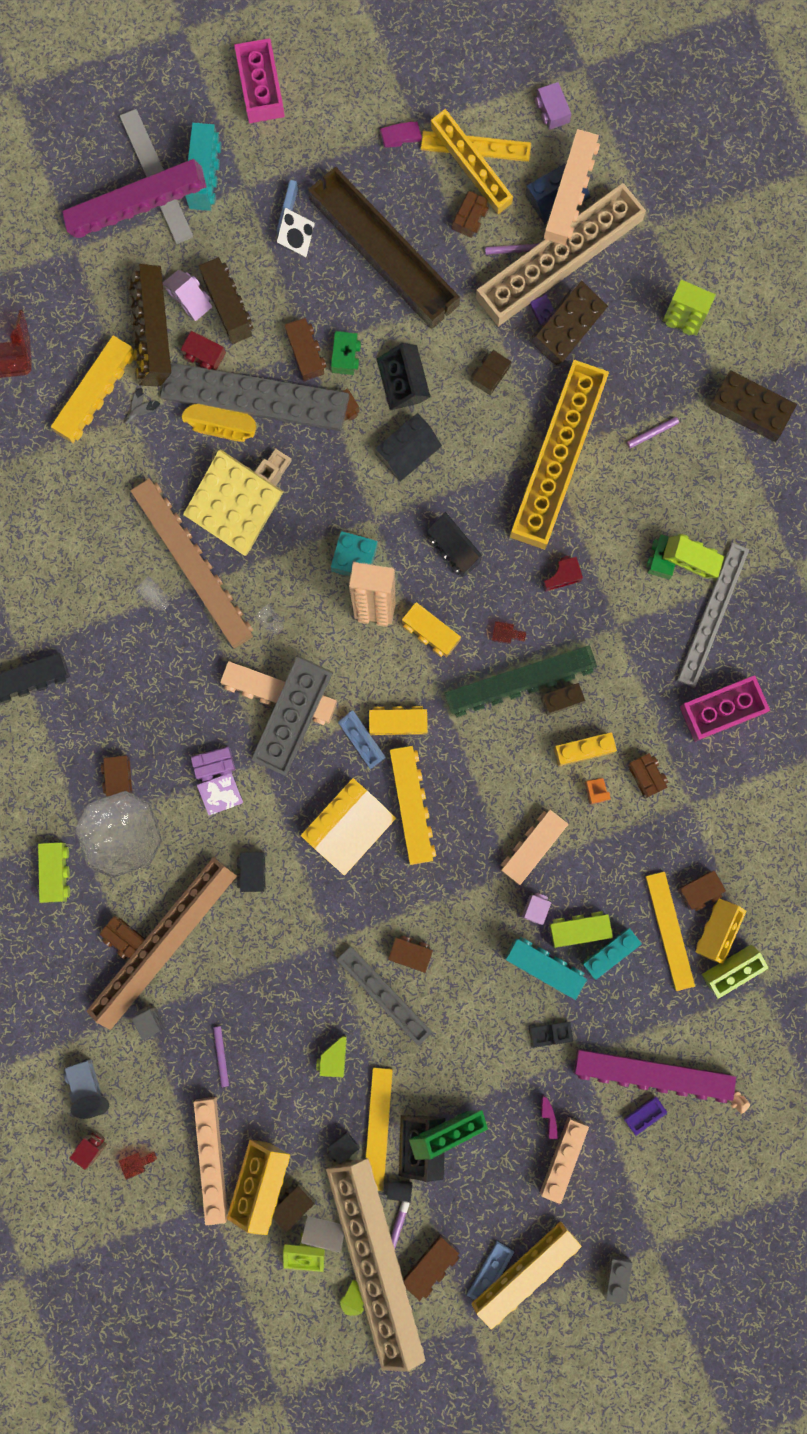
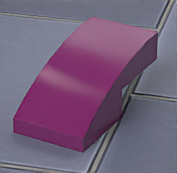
[380,122,422,148]
[540,1095,557,1139]

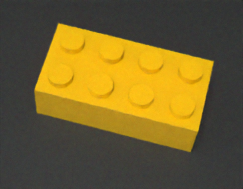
[227,1140,290,1235]

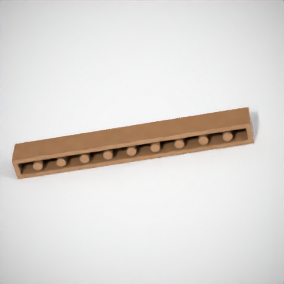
[130,478,254,649]
[86,857,237,1030]

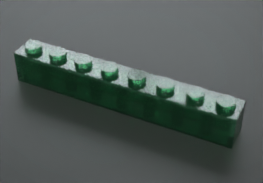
[444,645,597,718]

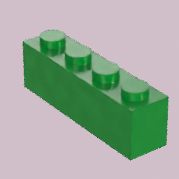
[410,1110,488,1160]

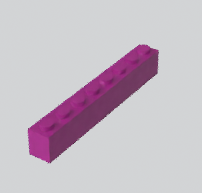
[62,159,206,238]
[573,1049,736,1103]

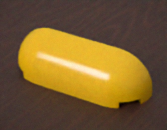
[182,404,256,442]

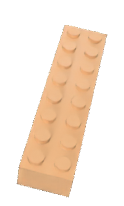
[349,562,395,627]

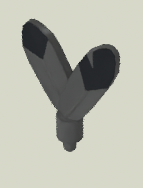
[125,388,160,425]

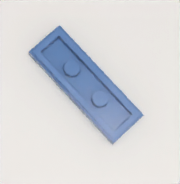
[277,180,298,235]
[338,711,386,769]
[467,1241,514,1300]

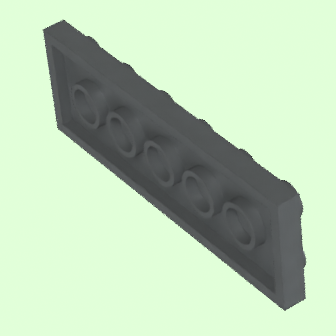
[251,656,333,776]

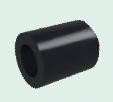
[383,1179,413,1203]

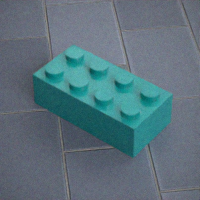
[185,123,222,211]
[504,937,587,1000]

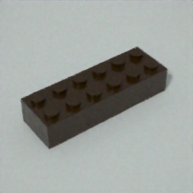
[127,264,172,387]

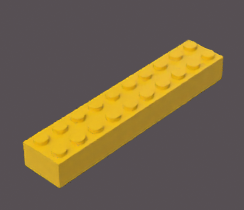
[510,360,609,550]

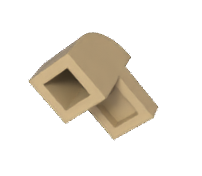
[255,449,292,486]

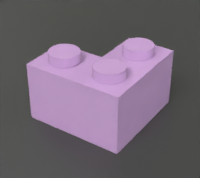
[163,270,212,321]

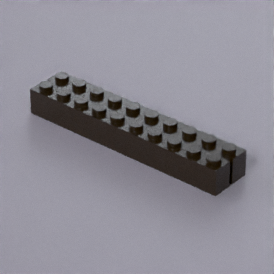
[308,166,460,329]

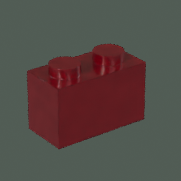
[181,331,226,370]
[69,1132,107,1170]

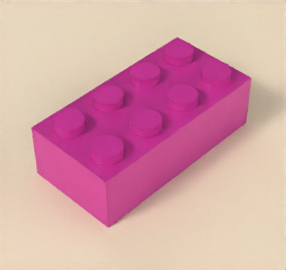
[235,38,285,123]
[680,675,770,742]

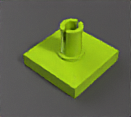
[283,1232,325,1272]

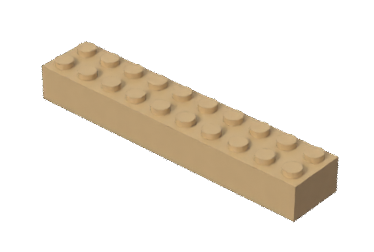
[476,183,646,327]
[326,1159,426,1371]

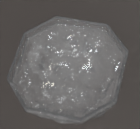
[75,791,163,878]

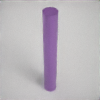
[485,244,539,255]
[626,417,679,448]
[213,1026,229,1087]

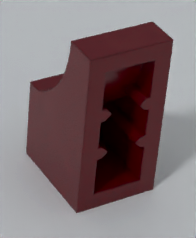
[543,556,583,592]

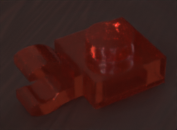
[492,621,526,644]
[119,1151,157,1180]

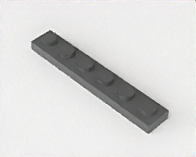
[337,946,432,1046]

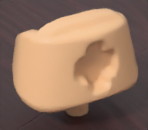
[730,1092,750,1114]

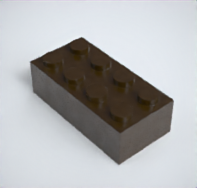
[198,257,254,345]
[528,280,608,365]
[709,370,797,442]

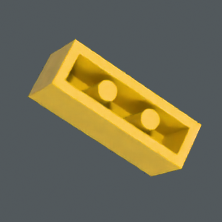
[402,602,461,658]
[369,706,427,735]
[554,732,617,767]
[695,898,746,965]

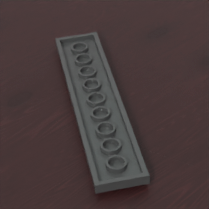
[160,363,349,431]

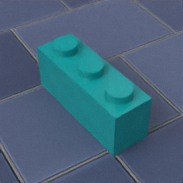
[581,928,642,980]

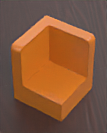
[585,778,611,804]

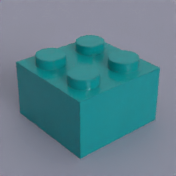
[331,531,378,577]

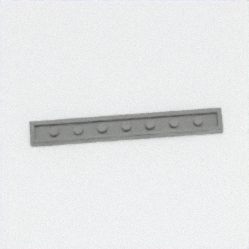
[120,109,193,244]
[677,543,749,688]

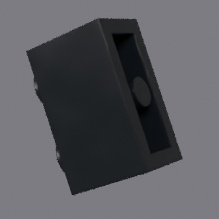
[237,852,266,892]

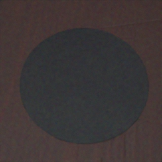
[70,1096,110,1119]

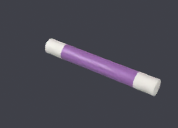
[391,1202,410,1248]

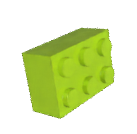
[663,280,716,336]

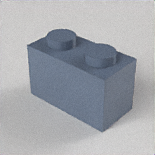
[64,1059,102,1103]

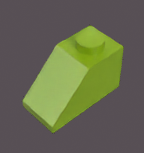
[316,1035,347,1077]

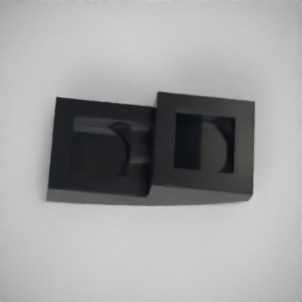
[529,1022,573,1048]

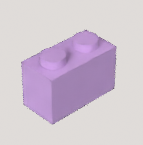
[522,893,551,925]

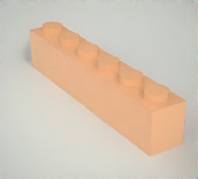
[544,129,600,245]
[220,661,337,725]
[194,1097,228,1225]

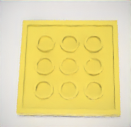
[183,450,284,556]

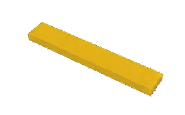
[421,131,531,162]
[645,872,695,991]
[366,1067,393,1191]

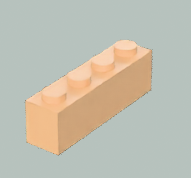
[501,810,568,885]
[540,1117,589,1204]

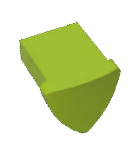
[340,1280,364,1316]

